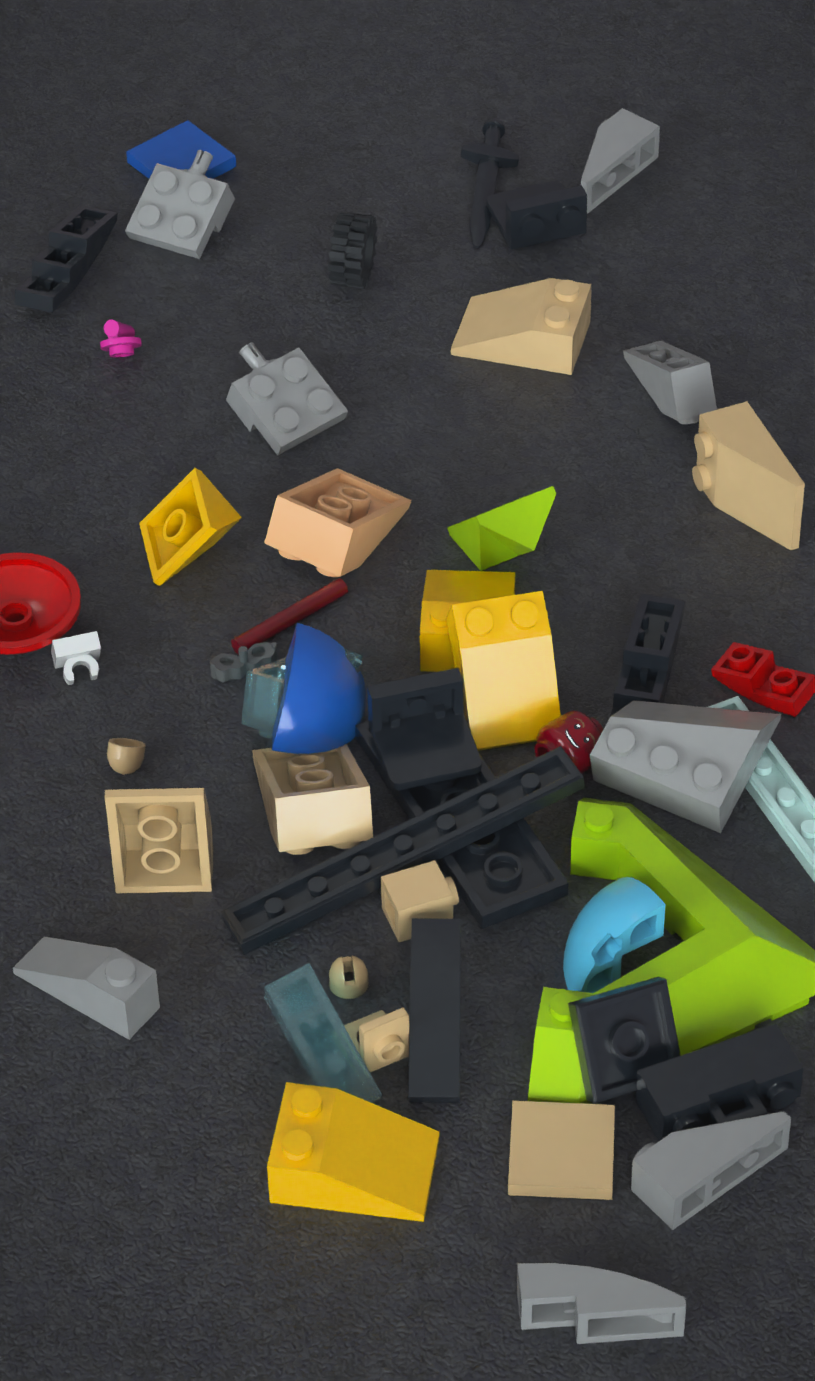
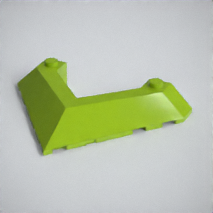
[528,798,815,1104]

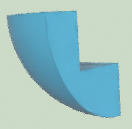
[563,877,665,993]

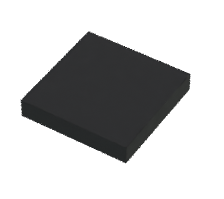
[568,976,681,1104]

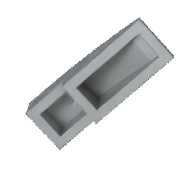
[517,1263,686,1344]

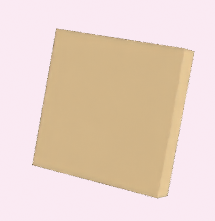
[508,1101,615,1200]

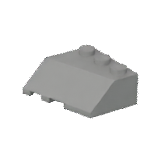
[590,701,781,833]

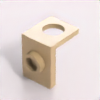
[339,1008,409,1075]

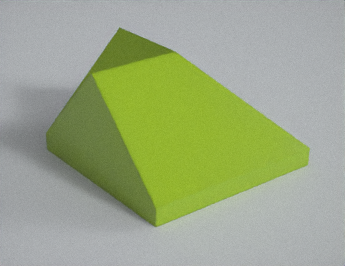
[447,486,556,571]

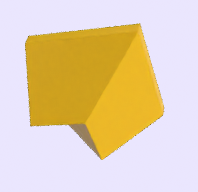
[139,468,242,586]

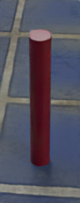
[231,578,348,655]

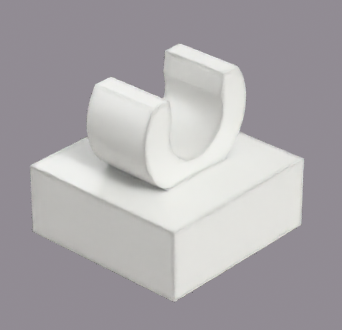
[51,631,101,685]

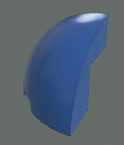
[272,623,367,754]

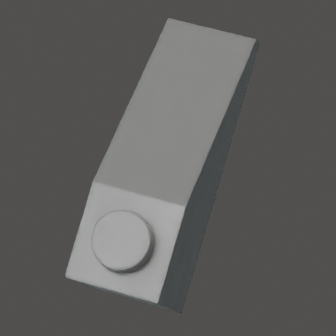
[581,108,660,214]
[623,341,717,424]
[13,936,160,1040]
[631,1111,791,1230]

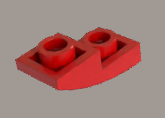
[711,642,815,717]

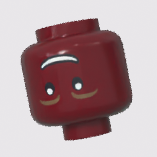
[534,710,604,774]

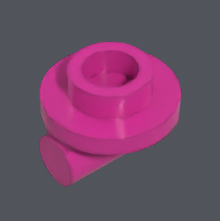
[100,320,142,358]

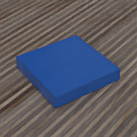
[126,120,236,179]

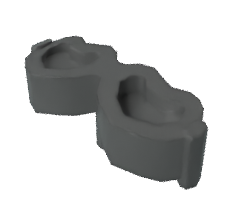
[210,642,278,682]

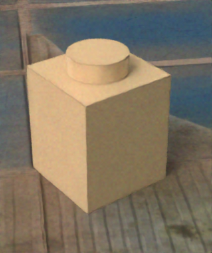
[381,860,459,943]

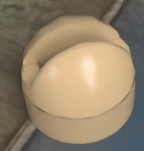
[107,738,146,775]
[329,956,369,999]

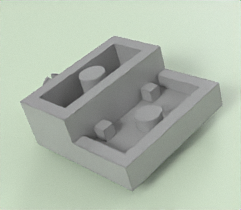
[125,150,235,259]
[226,342,348,455]

